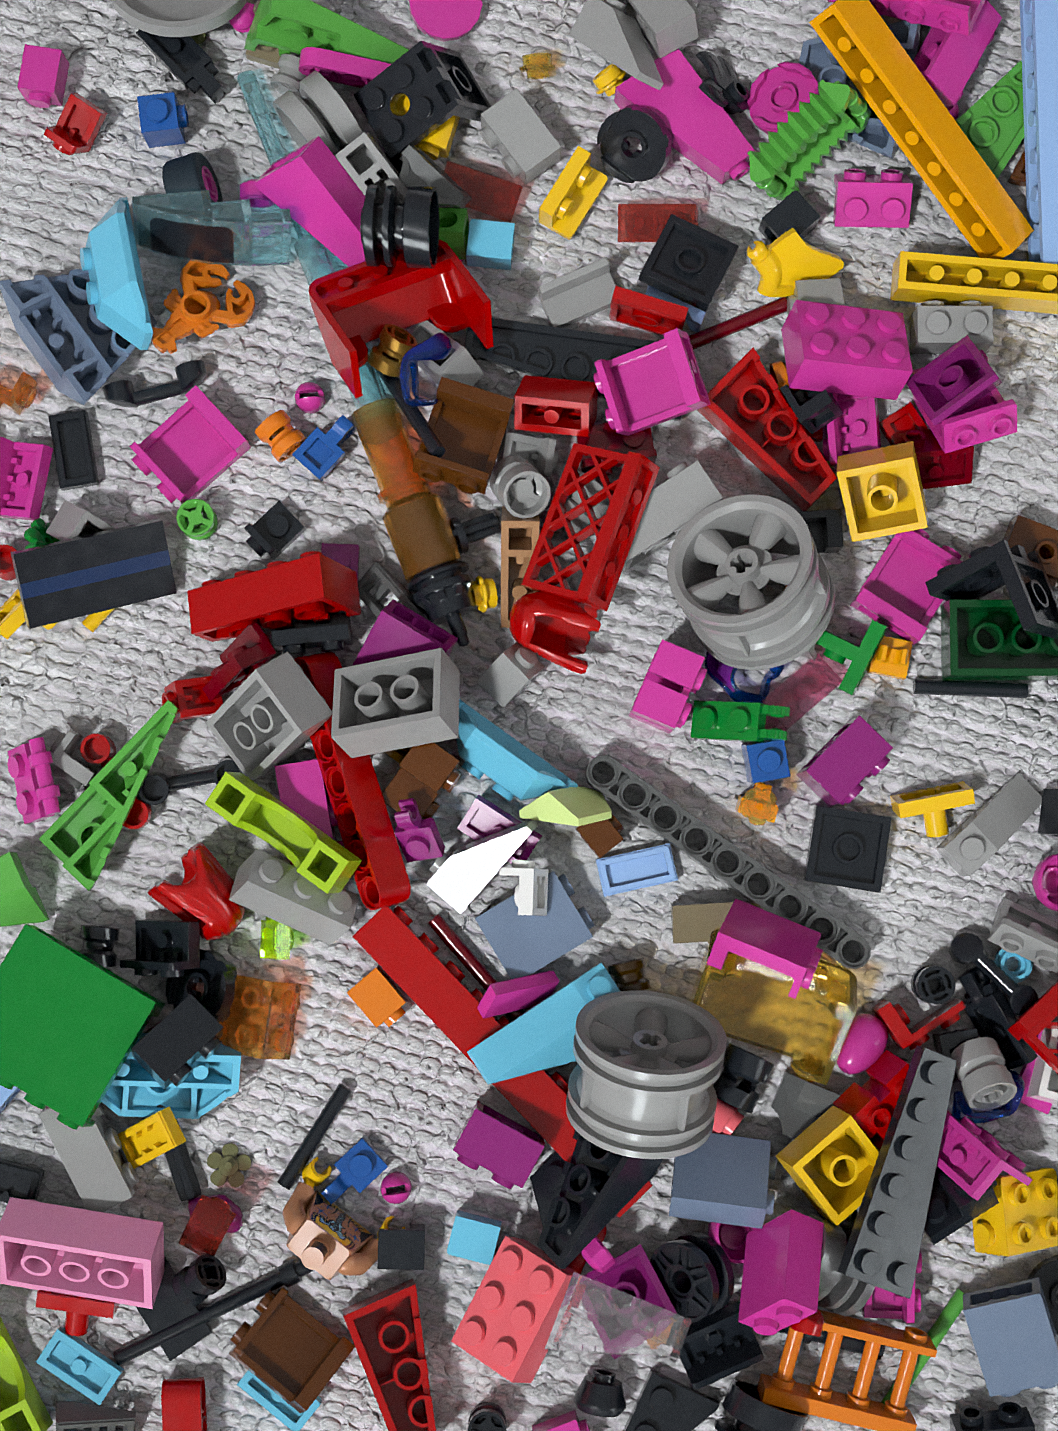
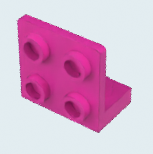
[937,1112,1032,1201]

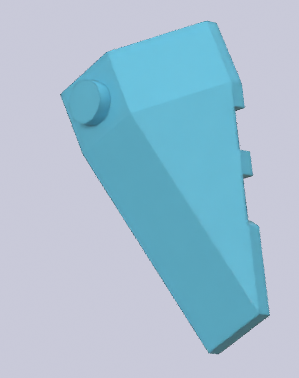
[467,962,620,1085]

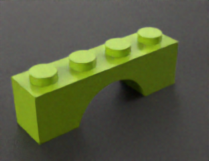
[205,772,362,894]
[0,1317,53,1431]

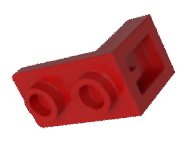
[872,999,966,1050]

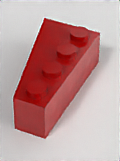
[697,347,837,511]
[187,551,361,642]
[342,1278,436,1431]

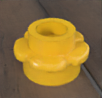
[592,63,626,97]
[471,576,498,613]

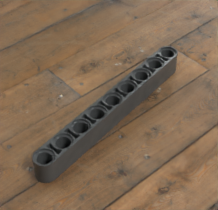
[585,755,871,969]

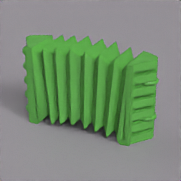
[747,79,871,201]

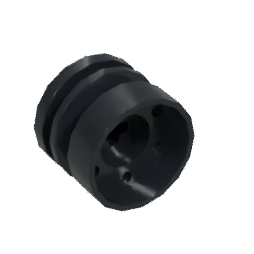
[360,185,440,268]
[714,1380,808,1431]

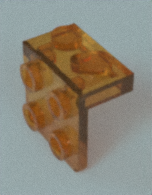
[219,974,302,1060]

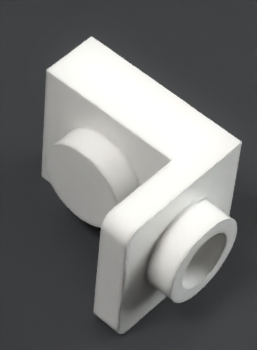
[499,860,549,916]

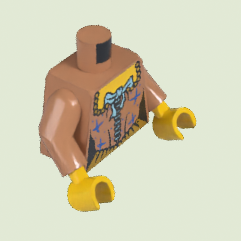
[283,1157,405,1280]

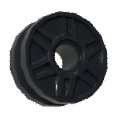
[650,1232,734,1323]

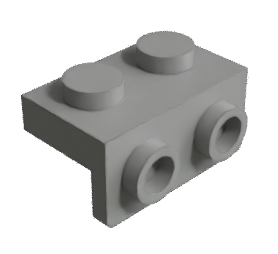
[988,898,1058,973]

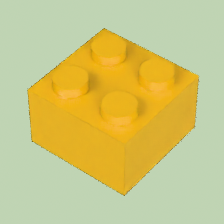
[837,441,928,542]
[776,1106,879,1226]

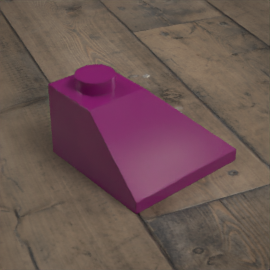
[906,335,1002,426]
[578,1244,678,1360]

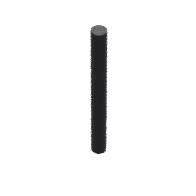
[374,368,446,458]

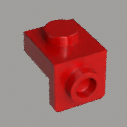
[44,93,108,155]

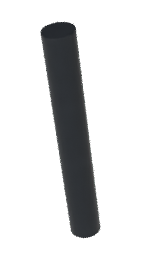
[913,679,1028,698]
[277,1083,352,1190]

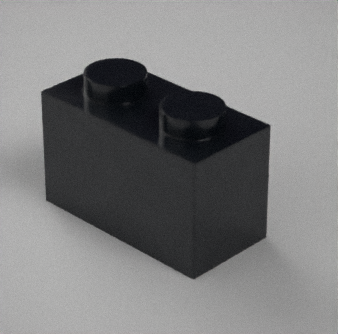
[132,994,224,1090]

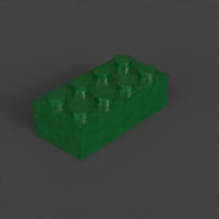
[941,600,1058,680]

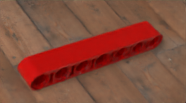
[294,652,411,910]

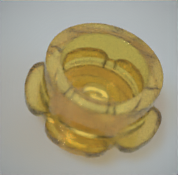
[519,53,556,80]
[740,787,778,825]

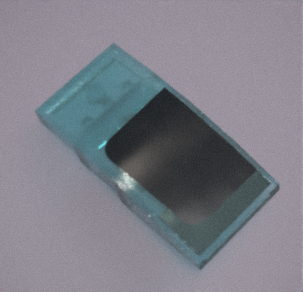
[132,190,292,266]

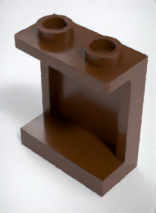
[412,377,514,495]
[229,1287,355,1413]

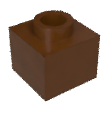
[575,814,624,858]

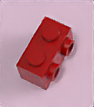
[514,375,598,437]

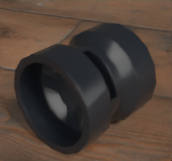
[79,925,120,967]
[910,965,956,1005]
[172,1254,227,1307]
[468,1402,507,1431]

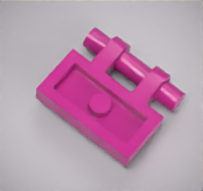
[7,737,61,824]

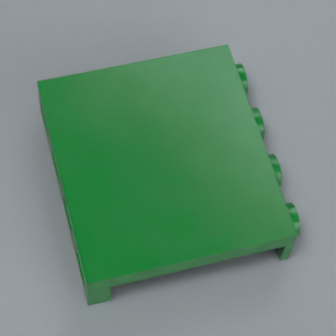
[0,924,165,1130]

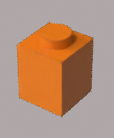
[347,966,408,1028]

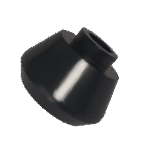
[574,1369,626,1417]

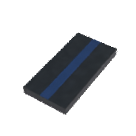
[10,519,177,629]

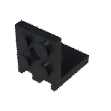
[353,41,491,160]
[925,540,1058,640]

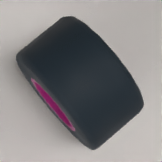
[162,152,223,224]

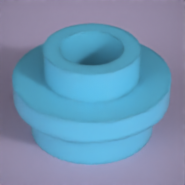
[994,948,1033,983]

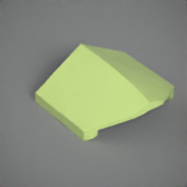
[519,787,612,826]

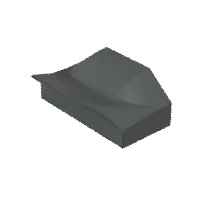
[399,144,472,208]
[771,1071,841,1139]

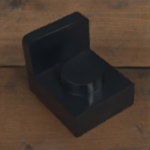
[244,501,306,560]

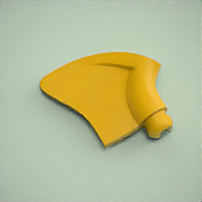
[747,228,844,297]

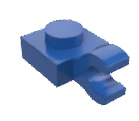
[292,415,357,482]
[321,1137,388,1204]

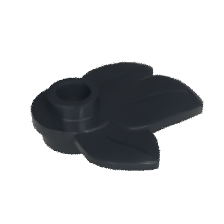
[696,51,749,115]

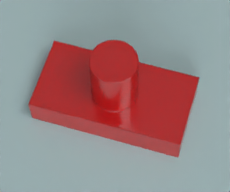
[36,1290,120,1336]

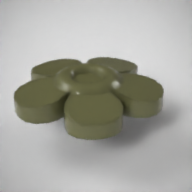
[207,1143,251,1188]

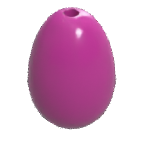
[836,1014,888,1074]

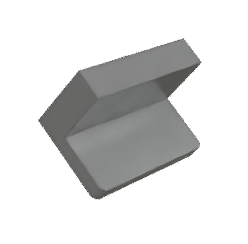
[539,257,616,328]

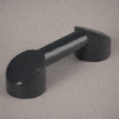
[103,360,207,408]
[139,758,242,805]
[949,932,1039,1017]

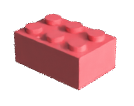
[451,1236,585,1383]

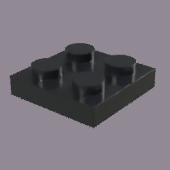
[638,214,739,312]
[803,805,892,893]

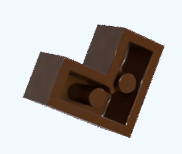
[382,743,463,819]

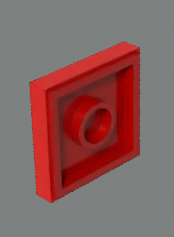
[609,286,689,336]

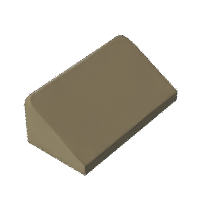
[671,901,748,944]

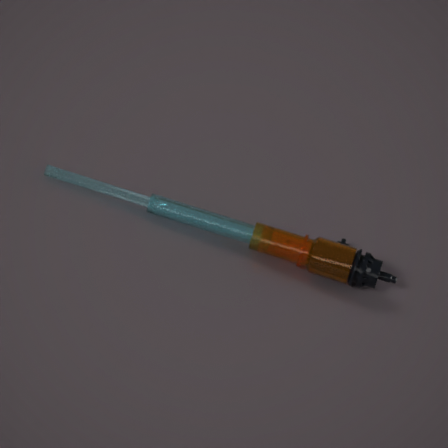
[237,70,501,647]

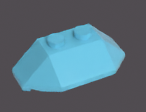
[80,197,153,350]
[456,699,578,802]
[101,1033,241,1119]

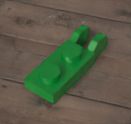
[691,700,790,743]

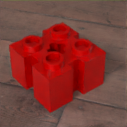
[832,1050,952,1152]

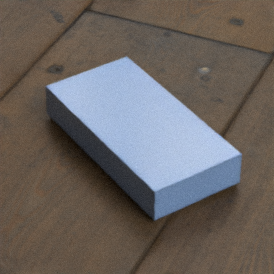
[596,843,678,897]

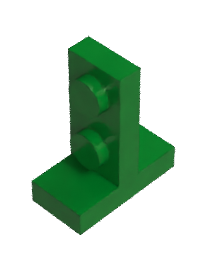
[816,620,888,695]

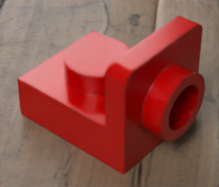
[162,676,223,724]

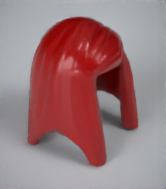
[510,591,601,674]
[148,842,245,940]

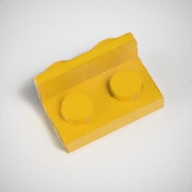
[539,146,608,240]

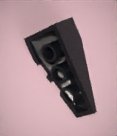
[537,1130,663,1269]

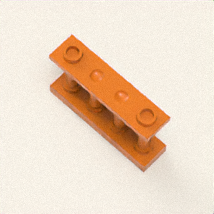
[757,1309,937,1431]

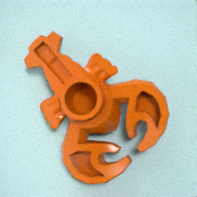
[152,259,255,354]

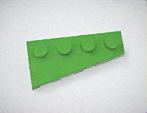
[956,60,1024,179]

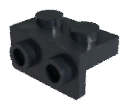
[271,611,353,656]
[120,919,200,977]
[669,1301,764,1390]

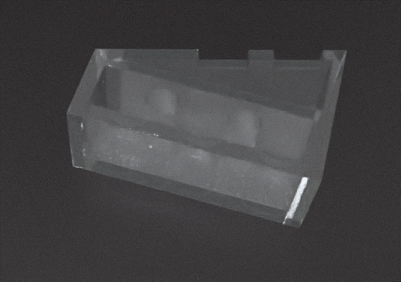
[545,1272,692,1358]

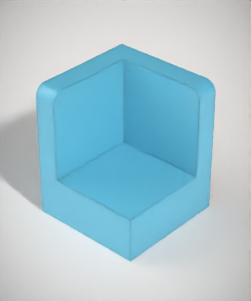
[466,219,515,270]
[447,1210,502,1265]

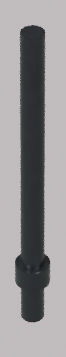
[113,1260,315,1366]

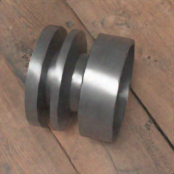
[808,1214,875,1316]

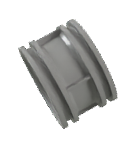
[667,494,835,670]
[566,990,727,1159]

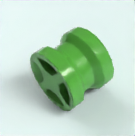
[176,499,218,541]

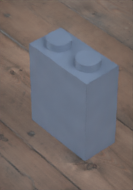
[475,871,595,979]
[669,1133,777,1229]
[963,1277,1058,1397]

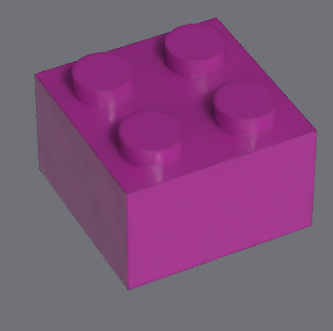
[796,715,893,806]
[453,1101,545,1189]

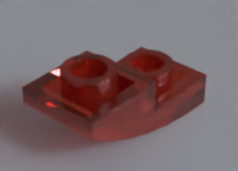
[444,161,523,222]
[618,204,698,243]
[178,1195,236,1256]

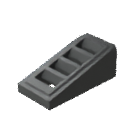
[357,562,429,620]
[56,1401,136,1431]

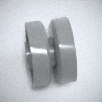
[272,70,362,159]

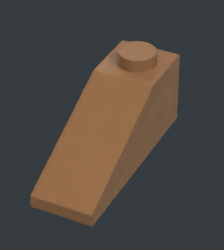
[501,506,540,628]

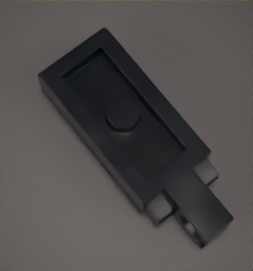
[136,29,226,104]
[958,966,1038,1070]

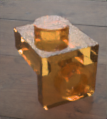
[0,372,38,415]

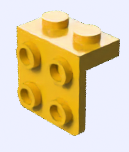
[972,1168,1058,1257]

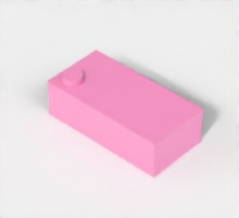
[0,1197,165,1309]

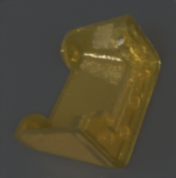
[690,929,857,1085]

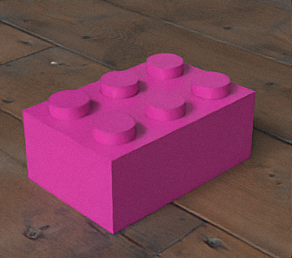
[781,300,913,400]

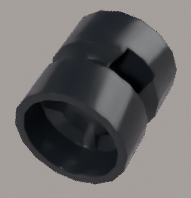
[712,1043,774,1114]

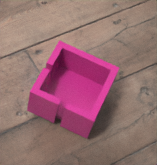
[628,639,708,734]

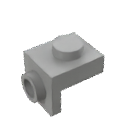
[497,432,558,477]
[50,729,98,789]

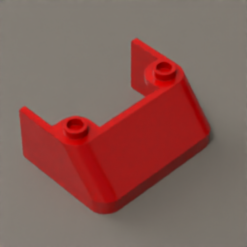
[309,240,494,398]

